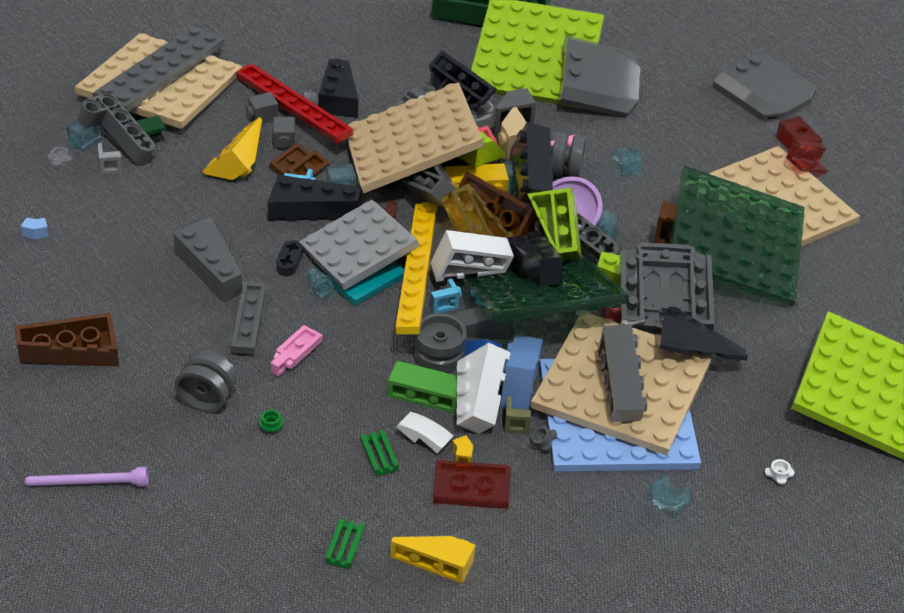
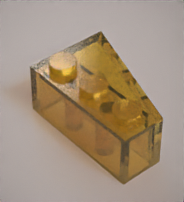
[440,184,514,237]

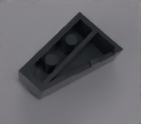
[318,59,358,118]

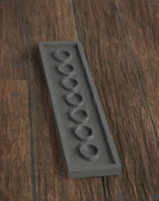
[93,26,224,112]

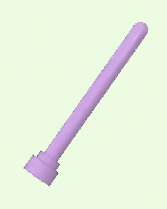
[24,467,148,487]

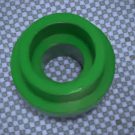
[259,409,283,432]

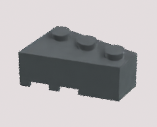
[400,163,460,209]

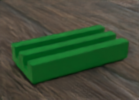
[360,430,399,476]
[325,518,365,569]

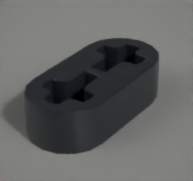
[276,240,303,276]

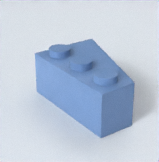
[500,335,543,410]

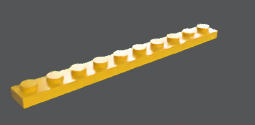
[396,202,437,334]

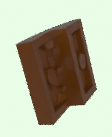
[269,142,330,177]

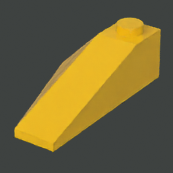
[203,117,262,180]

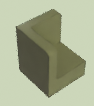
[505,396,531,434]

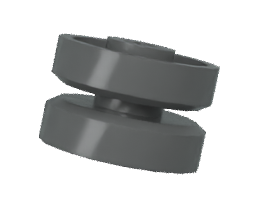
[551,131,586,178]
[414,313,467,372]
[174,350,237,412]

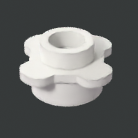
[765,459,794,485]

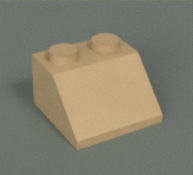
[498,107,526,169]

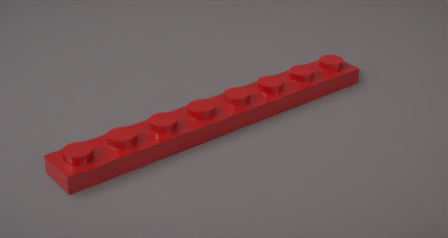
[236,63,353,144]

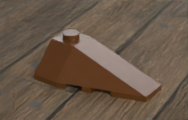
[458,171,539,237]

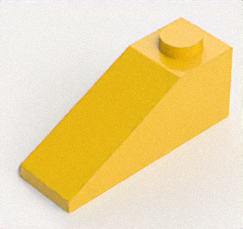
[390,536,475,584]

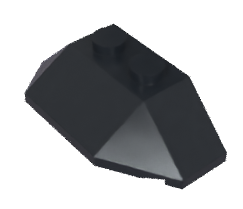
[429,50,497,110]

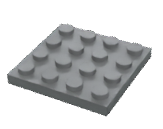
[299,200,419,290]

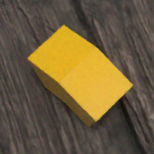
[452,435,473,467]

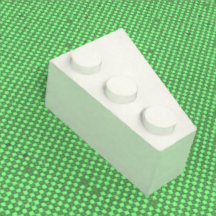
[430,230,514,282]
[456,343,511,434]

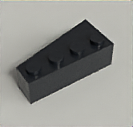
[511,122,553,203]
[268,175,362,222]
[503,231,563,286]

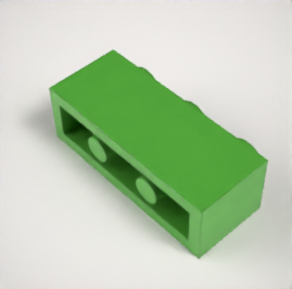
[387,361,457,414]

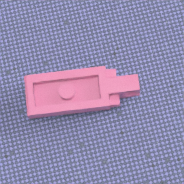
[270,325,323,377]

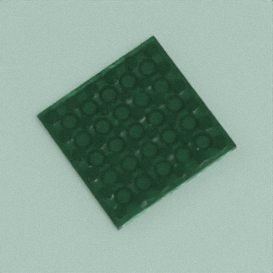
[670,166,805,307]
[459,258,629,324]

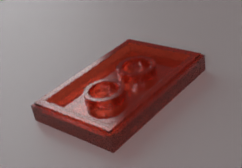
[433,460,511,509]

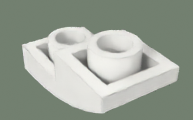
[397,412,453,454]

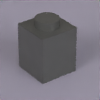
[246,92,279,124]
[274,117,295,149]

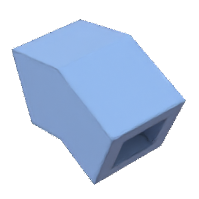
[21,218,49,239]

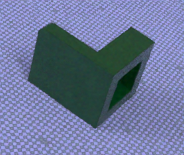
[136,115,166,138]

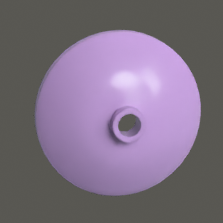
[553,177,603,228]

